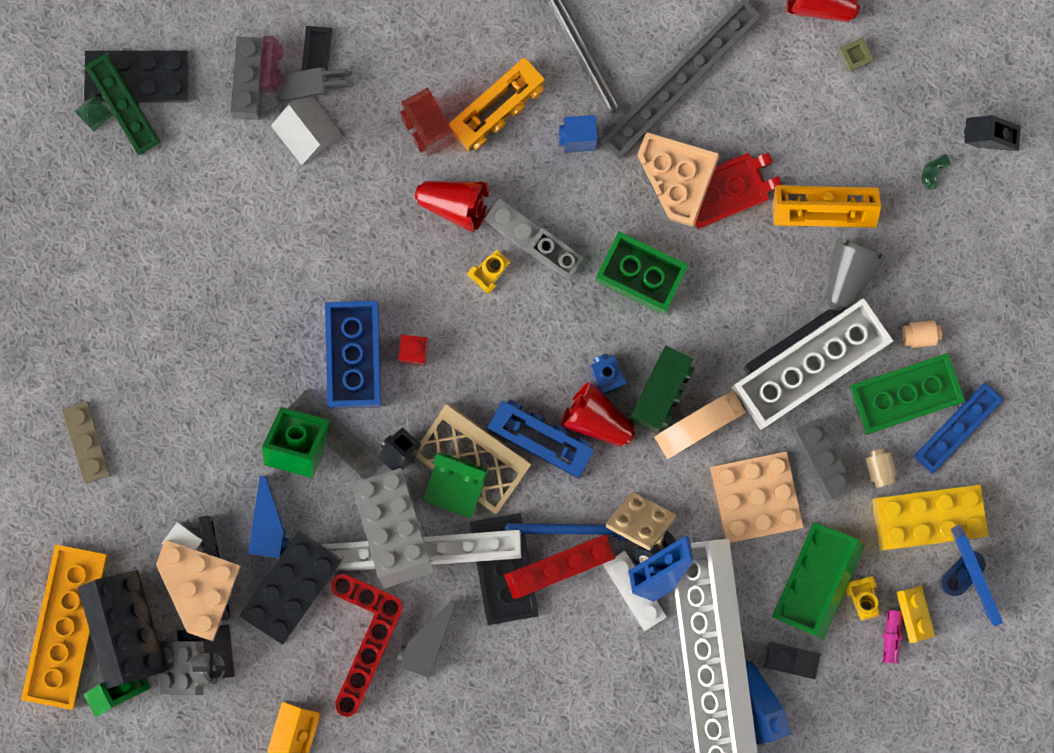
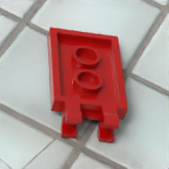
[695,152,782,230]

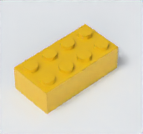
[872,485,989,551]

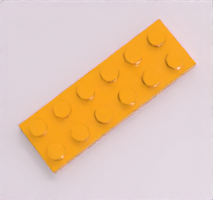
[21,544,108,710]

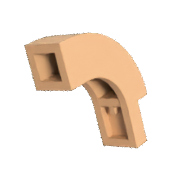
[654,391,747,459]

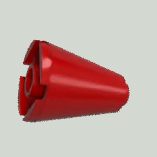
[786,0,860,22]
[415,181,489,233]
[561,382,635,447]

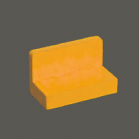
[268,702,321,753]

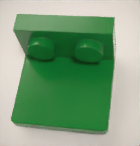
[423,452,489,518]

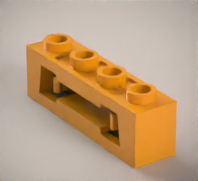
[448,57,545,152]
[772,185,881,228]

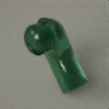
[921,154,951,190]

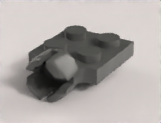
[160,641,225,695]

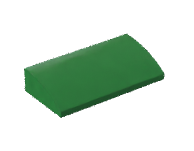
[772,522,866,640]

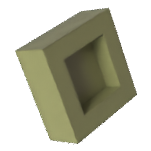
[838,37,874,73]

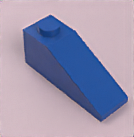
[248,476,289,558]
[628,536,694,602]
[746,661,792,745]

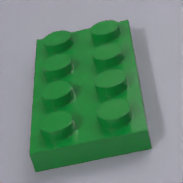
[849,353,965,435]

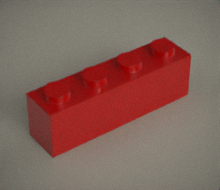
[504,534,616,599]

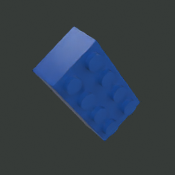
[325,301,382,409]

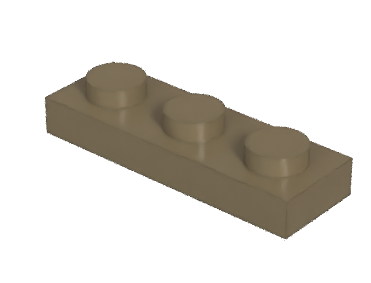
[62,401,111,484]

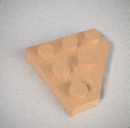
[637,132,719,227]
[156,540,241,641]

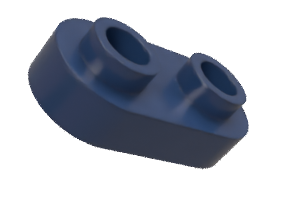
[940,551,986,596]

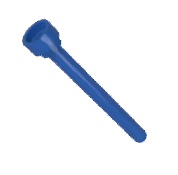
[505,523,629,540]

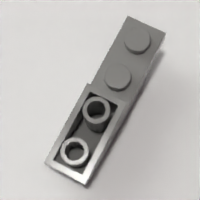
[483,198,583,279]

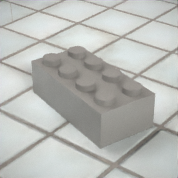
[351,468,434,589]

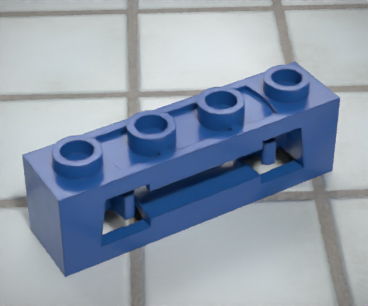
[487,399,594,479]

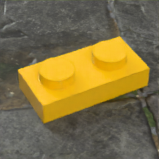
[897,586,935,643]

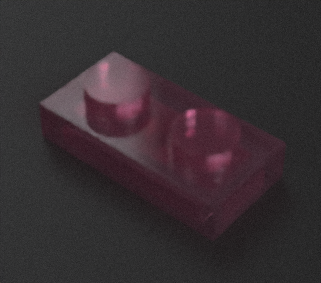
[259,36,283,93]

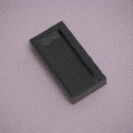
[302,26,332,79]

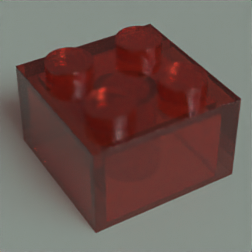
[399,88,455,157]

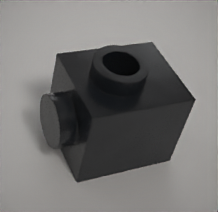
[378,427,422,471]

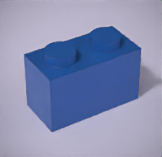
[559,115,597,153]

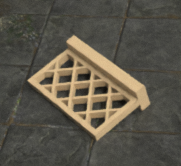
[416,403,533,514]

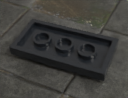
[84,50,188,103]
[470,513,539,625]
[239,530,342,645]

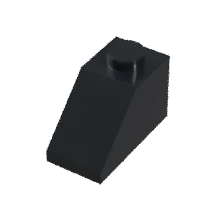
[964,115,1021,151]
[764,642,820,679]

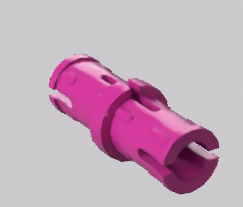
[882,610,904,664]

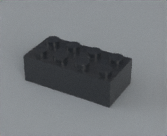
[78,570,166,689]

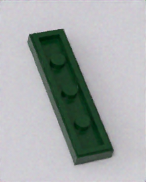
[84,53,161,155]

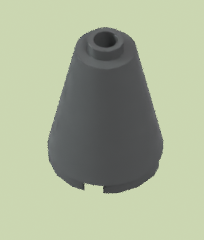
[826,237,886,311]

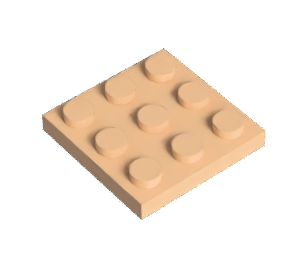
[710,451,803,543]

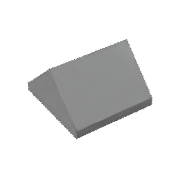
[271,96,343,166]

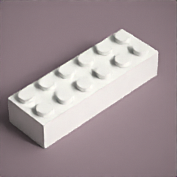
[731,298,893,430]

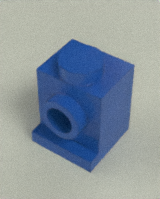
[590,353,627,395]

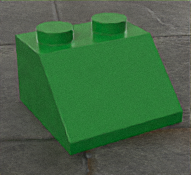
[262,407,330,478]

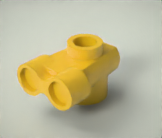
[466,249,511,294]
[846,576,880,621]

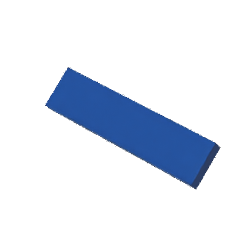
[913,382,1004,474]
[951,525,1003,626]

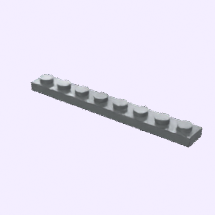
[601,0,762,160]

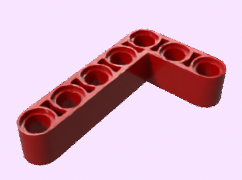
[331,574,404,717]

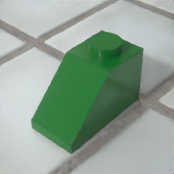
[84,678,151,717]

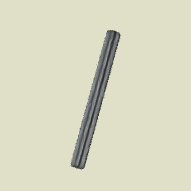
[547,0,621,114]

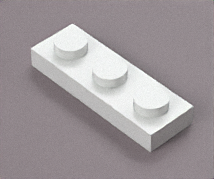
[603,551,666,631]

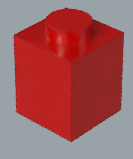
[398,334,428,366]

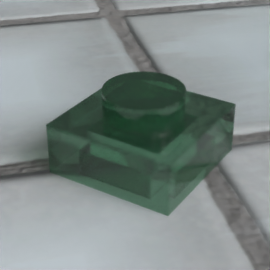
[75,94,113,132]

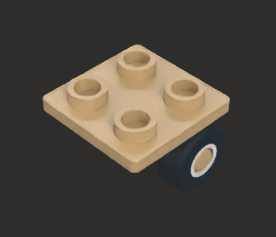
[606,492,676,565]

